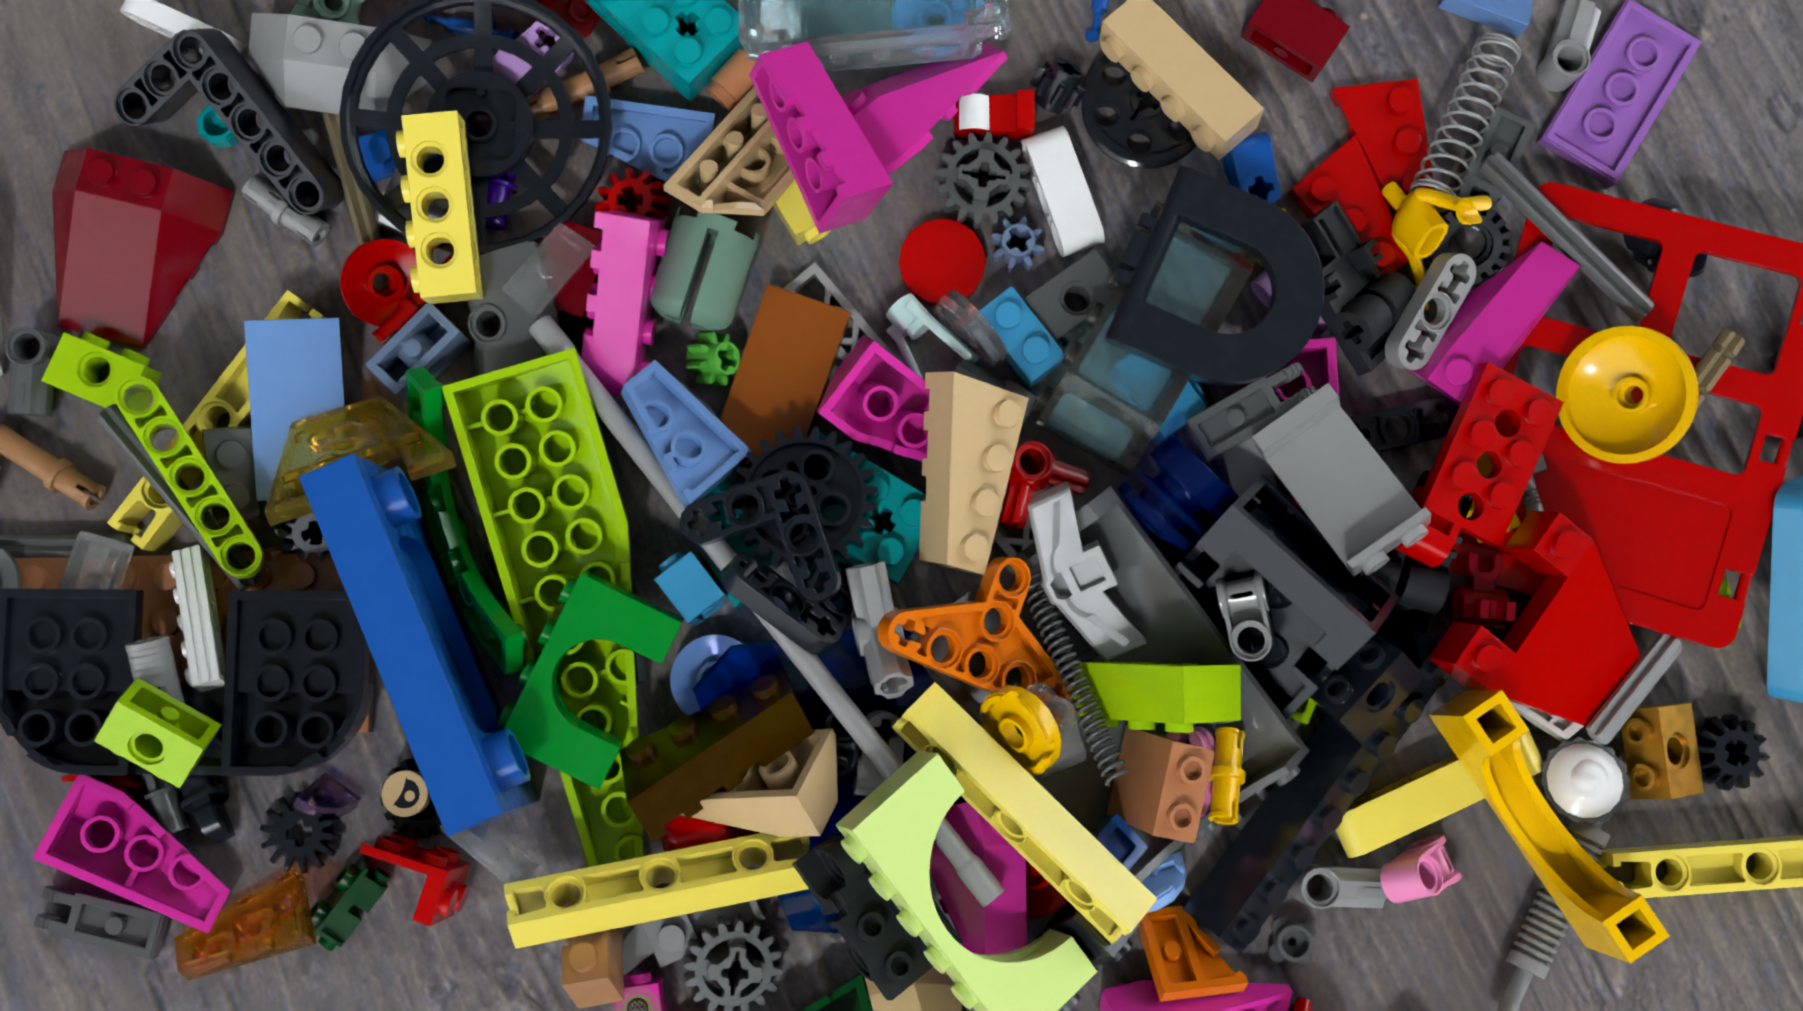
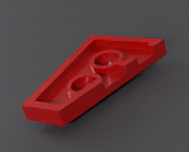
[1329,78,1435,213]

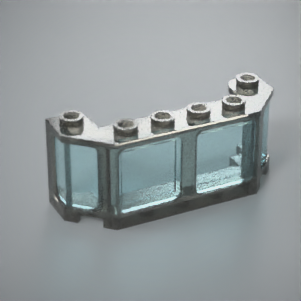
[1035,201,1257,477]

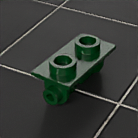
[305,854,390,951]

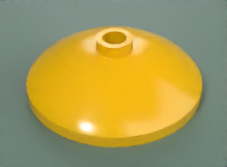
[1556,326,1699,464]

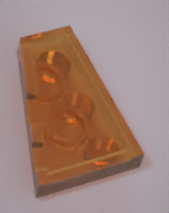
[174,868,317,980]

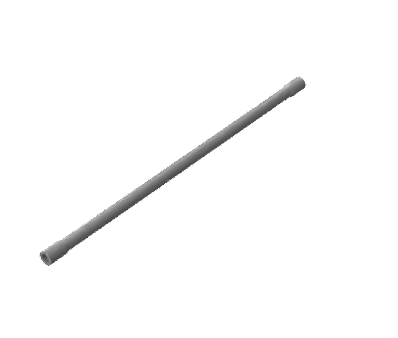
[529,315,1005,908]

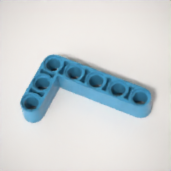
[1767,475,1803,703]

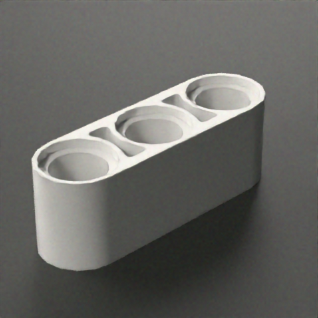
[1021,126,1105,257]

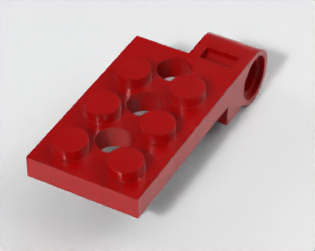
[1394,362,1564,568]

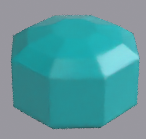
[197,104,238,149]

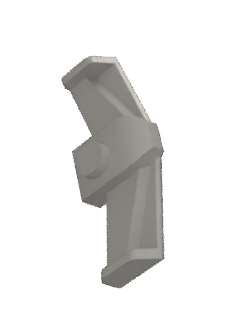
[1027,481,1147,662]
[622,900,766,975]

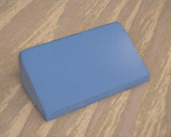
[1438,0,1533,37]

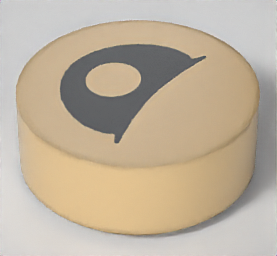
[382,770,431,817]

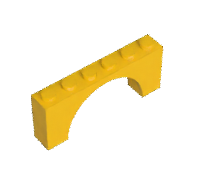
[1429,690,1670,964]

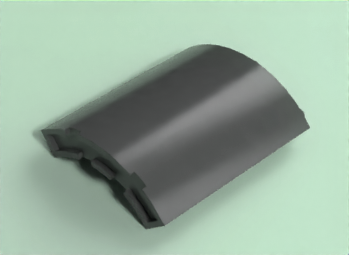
[906,486,1310,883]

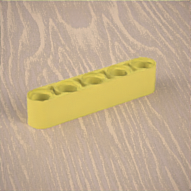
[1335,725,1544,858]

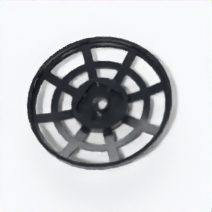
[339,0,613,255]

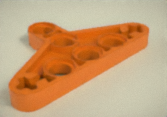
[877,556,1072,716]

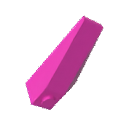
[842,43,1008,175]
[32,775,231,933]
[929,802,1027,954]

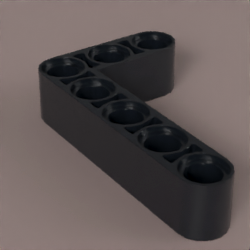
[113,28,344,215]

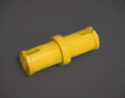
[1208,727,1246,825]

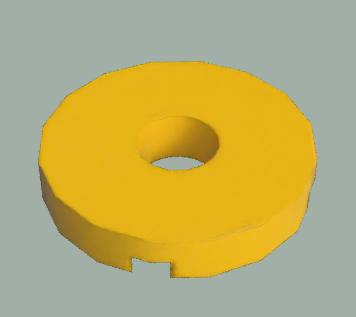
[979,685,1062,776]

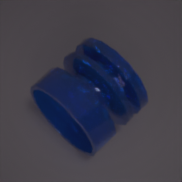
[1117,432,1239,553]

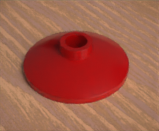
[340,238,417,327]

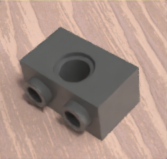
[1023,248,1126,348]

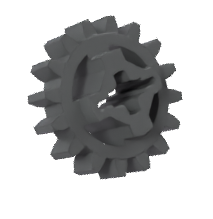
[935,132,1030,229]
[683,914,783,1011]

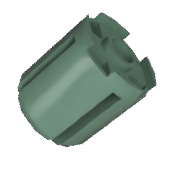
[650,207,761,332]

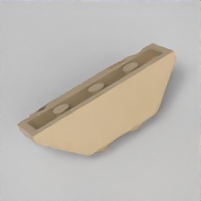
[664,87,795,216]

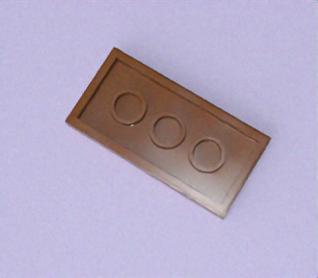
[720,284,852,472]

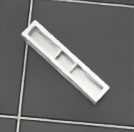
[169,545,226,692]

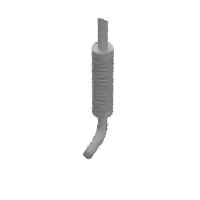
[1497,763,1627,1011]

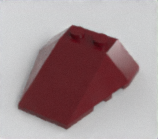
[52,148,235,349]

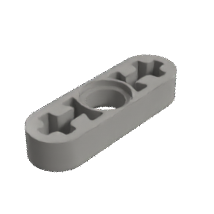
[1385,253,1476,370]

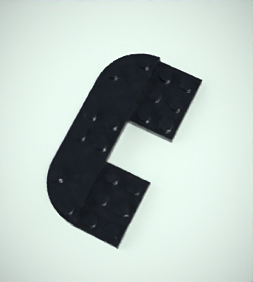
[0,588,374,776]

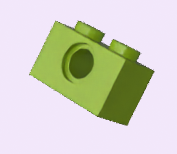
[41,331,163,411]
[94,677,222,788]

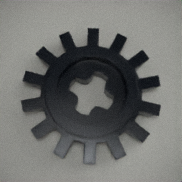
[260,791,342,874]

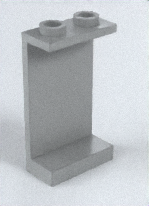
[1252,383,1431,577]

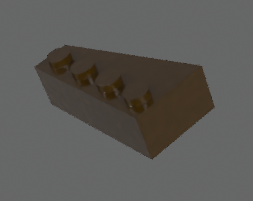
[620,668,815,843]

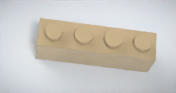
[1099,0,1264,160]

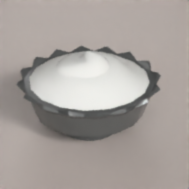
[1539,736,1631,826]

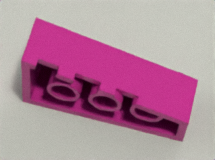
[581,210,670,397]

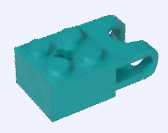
[585,0,750,102]
[778,432,926,586]

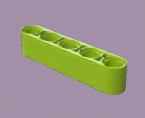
[115,376,265,579]

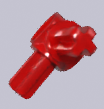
[1000,441,1090,529]

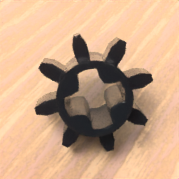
[1030,58,1087,114]

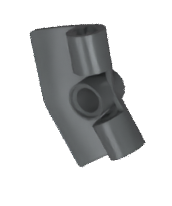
[467,241,560,377]

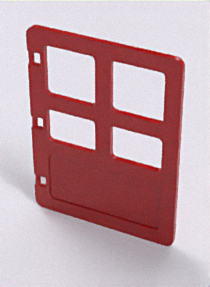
[1448,182,1803,648]

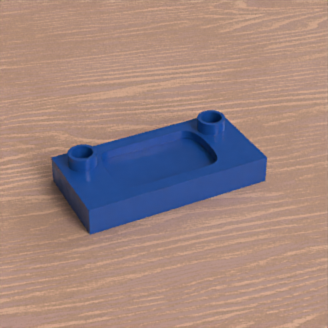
[299,453,539,837]

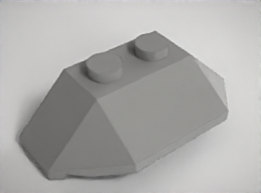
[248,13,432,115]

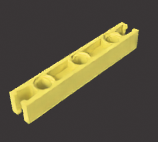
[107,290,327,553]
[892,682,1158,944]
[504,833,810,949]
[1596,835,1803,898]

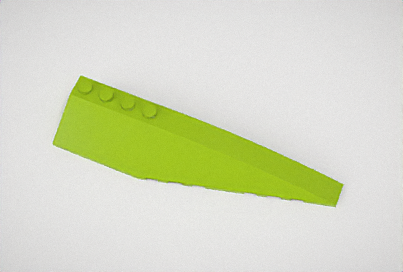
[442,348,645,867]

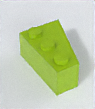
[1073,661,1241,733]

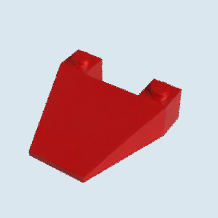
[1428,511,1640,727]

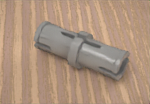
[242,174,330,247]

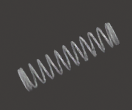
[1409,33,1521,212]

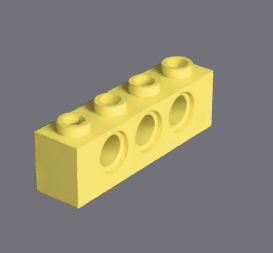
[396,110,484,304]

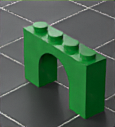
[497,570,684,789]

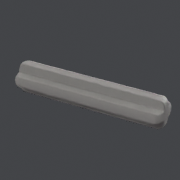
[1586,633,1683,745]

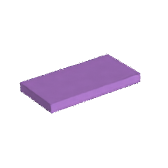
[1537,0,1702,187]

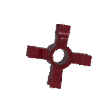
[1446,553,1516,634]

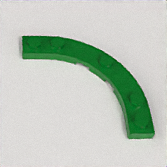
[406,367,527,675]

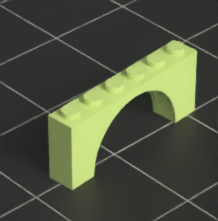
[835,750,1098,1011]

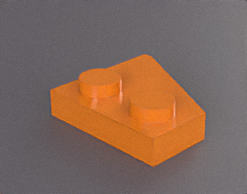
[1137,906,1248,1002]

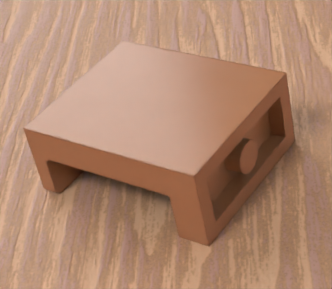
[1106,726,1214,843]

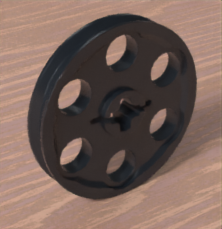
[1081,54,1197,169]

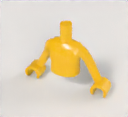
[1382,182,1492,311]

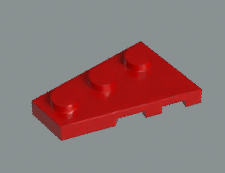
[1288,135,1408,274]

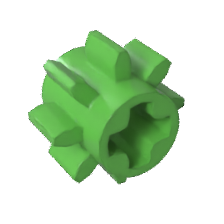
[686,332,740,386]

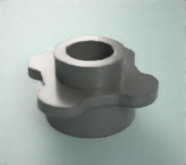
[1268,917,1316,966]

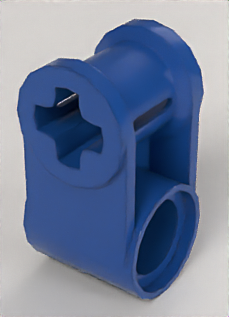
[1222,132,1281,204]

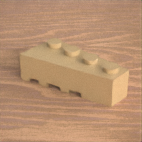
[919,372,1029,575]

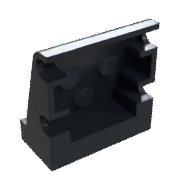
[1173,474,1401,719]

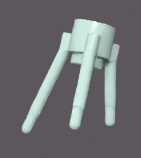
[886,293,979,380]

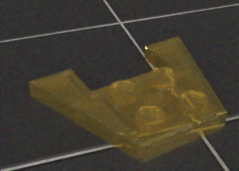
[265,395,457,526]

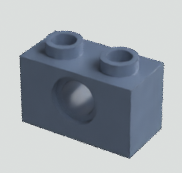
[364,303,473,402]

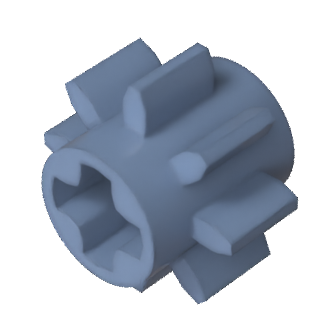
[990,216,1044,273]

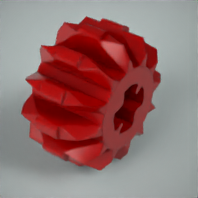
[595,167,671,225]

